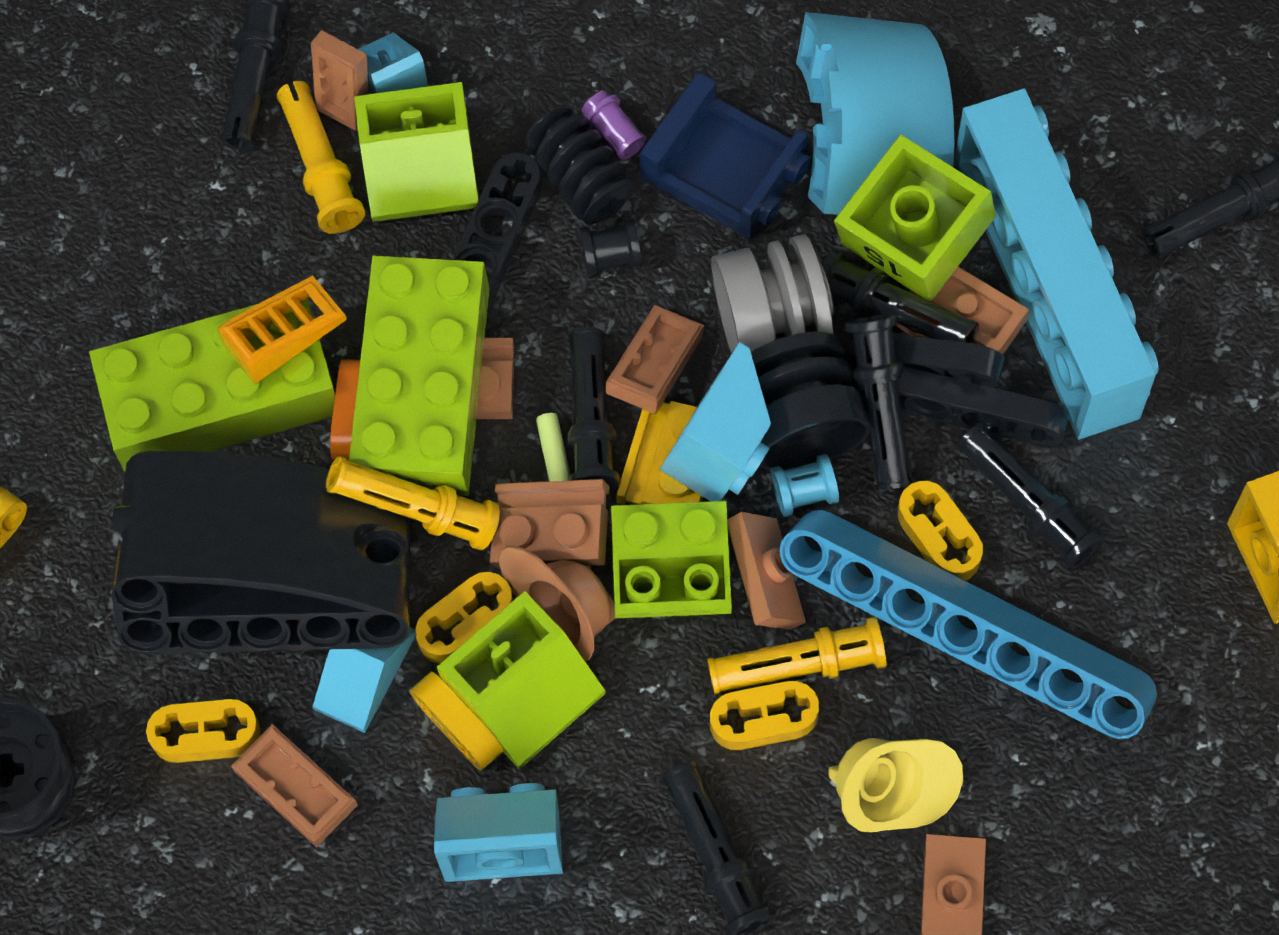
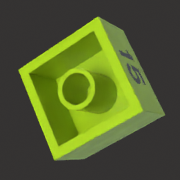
[834,134,996,301]

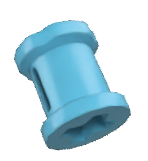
[770,454,839,517]

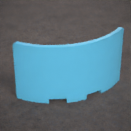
[796,12,954,215]

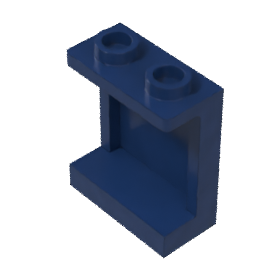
[640,72,811,239]

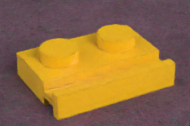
[616,401,703,505]

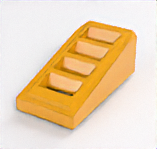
[217,275,347,384]

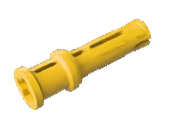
[277,81,365,234]
[326,456,500,550]
[707,617,887,695]

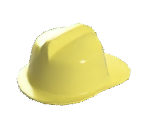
[828,738,963,832]

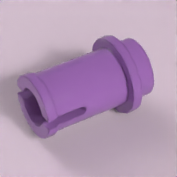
[582,90,647,160]

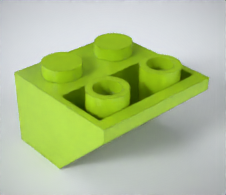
[354,82,479,222]
[611,501,732,619]
[437,591,606,769]

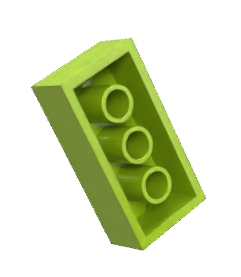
[349,256,489,496]
[89,299,335,472]

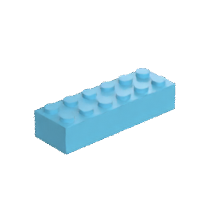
[954,88,1159,440]

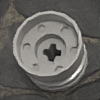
[711,234,833,354]

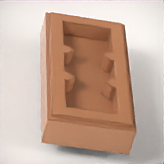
[311,30,369,131]
[606,305,704,414]
[727,512,806,630]
[231,724,358,848]
[920,834,986,935]

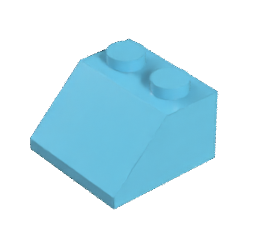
[659,342,771,502]
[434,783,563,882]

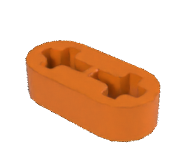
[330,359,360,461]

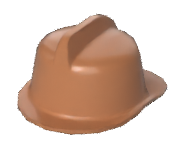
[498,546,615,661]

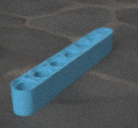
[779,510,1157,739]

